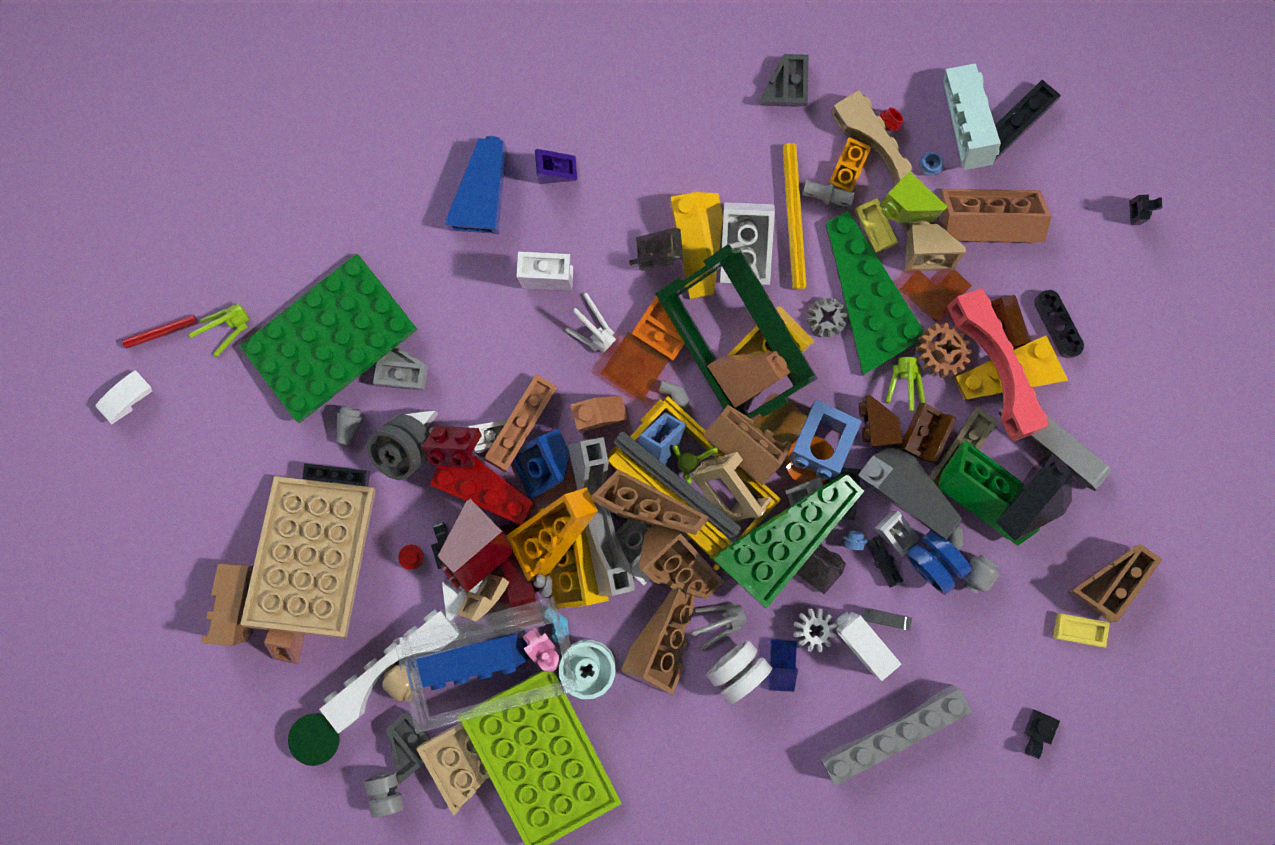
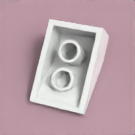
[720,202,775,285]

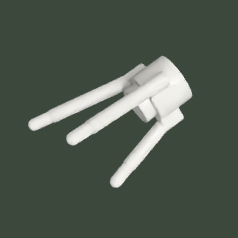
[565,293,616,353]

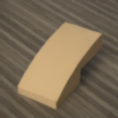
[457,574,509,622]

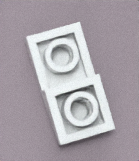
[95,370,153,425]

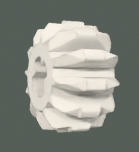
[793,608,837,652]

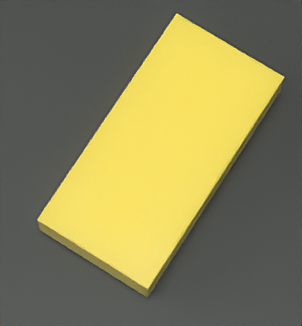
[854,198,899,254]
[1053,613,1110,648]

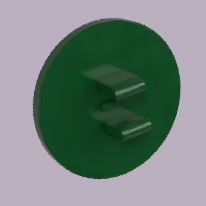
[288,713,340,766]

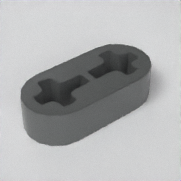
[863,608,912,630]

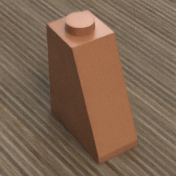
[707,351,790,408]
[570,396,628,434]
[264,630,305,664]

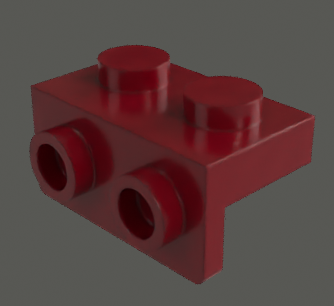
[422,426,482,468]

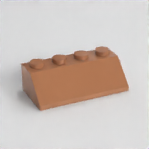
[941,189,1052,244]

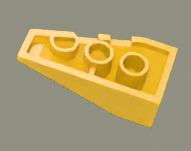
[670,192,723,299]

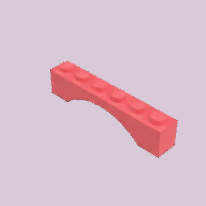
[947,288,1049,442]

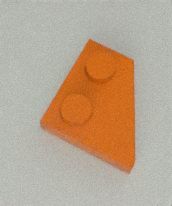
[631,296,685,361]

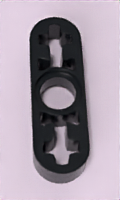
[1034,290,1084,358]

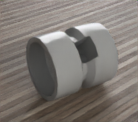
[363,772,404,818]

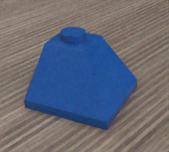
[512,429,570,499]

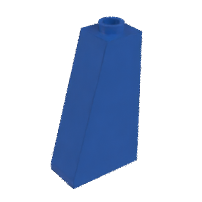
[445,136,506,234]

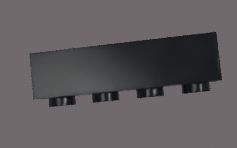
[302,463,370,487]

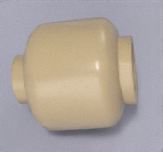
[382,663,421,702]

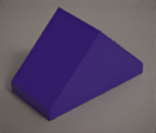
[535,149,577,184]

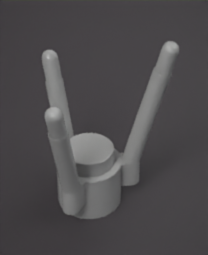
[691,603,747,650]

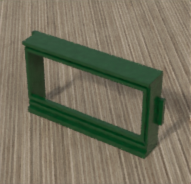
[655,244,818,419]

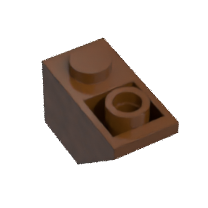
[859,395,902,448]

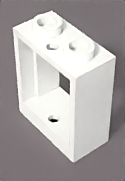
[834,612,902,681]

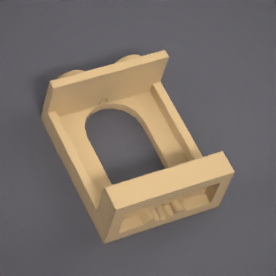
[691,452,772,522]

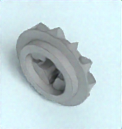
[807,297,847,337]

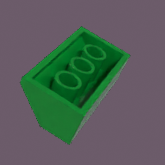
[939,440,1040,546]

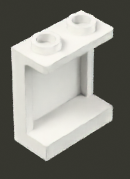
[517,252,573,291]

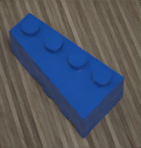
[414,629,531,690]

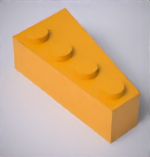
[506,487,598,581]

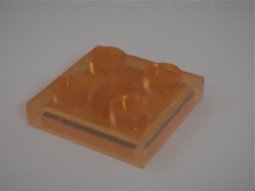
[601,332,670,401]

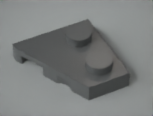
[759,54,809,106]
[386,710,431,784]

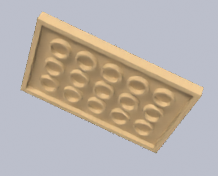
[240,476,375,639]

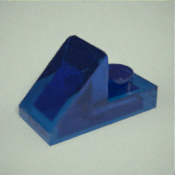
[768,639,798,692]

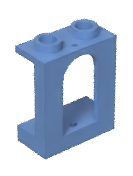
[787,399,862,480]

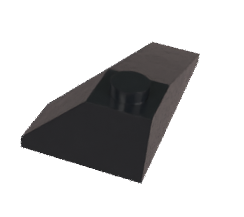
[996,453,1072,541]

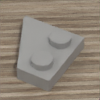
[373,347,428,391]

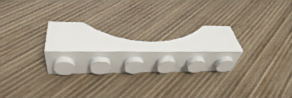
[319,609,463,734]

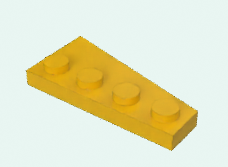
[954,335,1068,400]

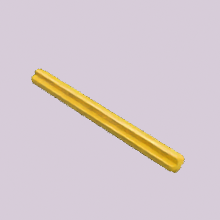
[782,143,807,290]

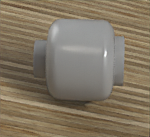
[963,554,1000,594]

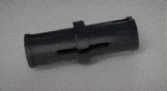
[866,535,904,588]

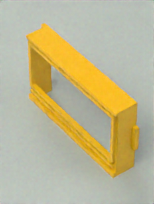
[607,397,781,570]

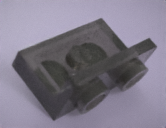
[629,228,683,271]
[796,543,846,594]

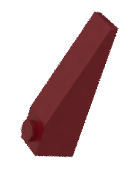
[489,523,544,632]

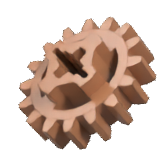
[916,322,972,378]

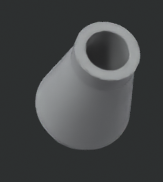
[336,406,362,445]

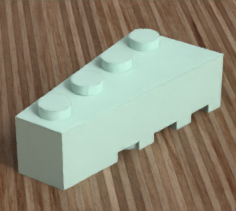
[943,63,1001,170]

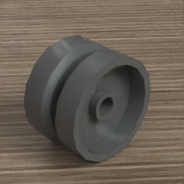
[367,414,430,480]

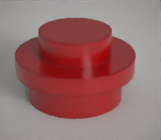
[880,107,904,131]
[398,544,424,570]

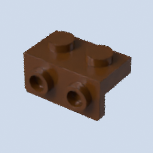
[899,402,956,463]

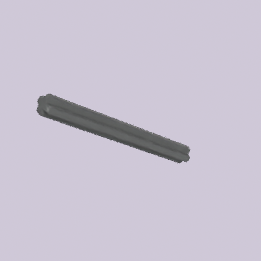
[614,432,741,539]

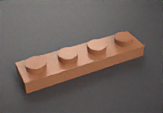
[484,374,557,473]

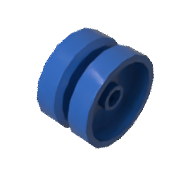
[905,530,972,595]

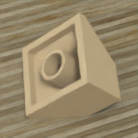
[904,222,966,271]

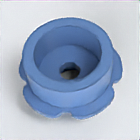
[919,151,944,176]
[842,531,867,550]

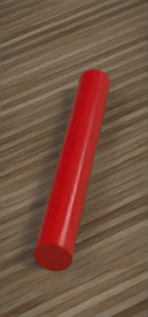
[122,315,198,349]

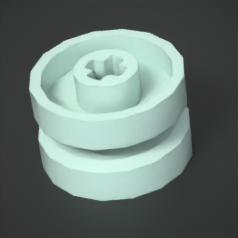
[559,639,616,699]

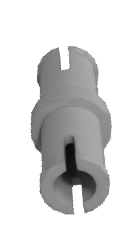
[802,180,855,208]

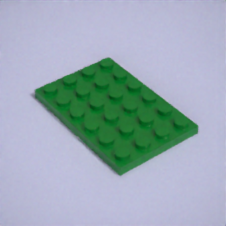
[240,253,418,423]

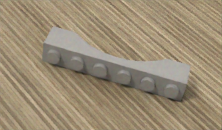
[568,437,635,596]
[819,685,972,786]

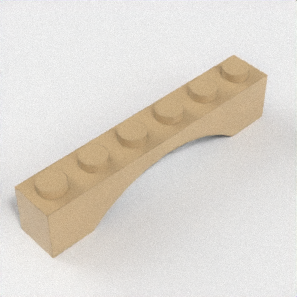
[831,90,940,234]

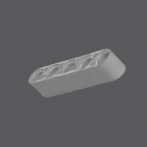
[998,407,1112,491]

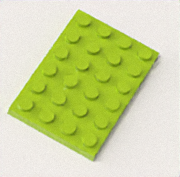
[459,670,622,845]

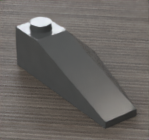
[858,445,962,540]

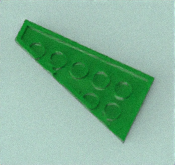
[710,474,864,609]

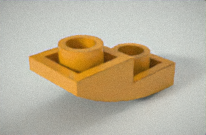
[829,137,871,193]

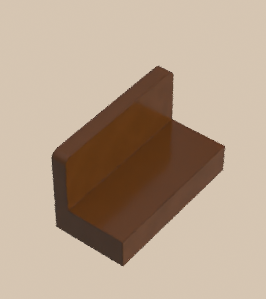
[991,295,1030,347]

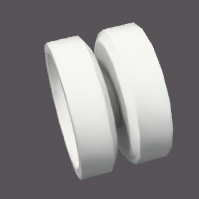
[706,640,773,705]

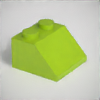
[879,171,948,223]

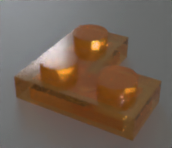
[900,269,972,322]

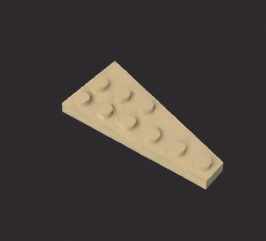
[416,722,490,816]

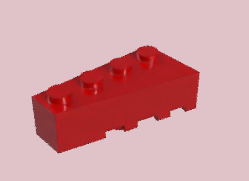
[429,453,536,525]

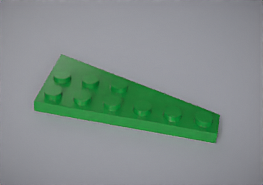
[825,210,924,376]

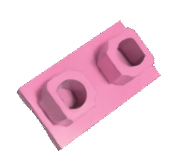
[523,628,561,672]

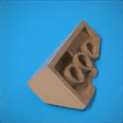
[591,469,708,535]
[639,525,724,599]
[621,588,695,695]

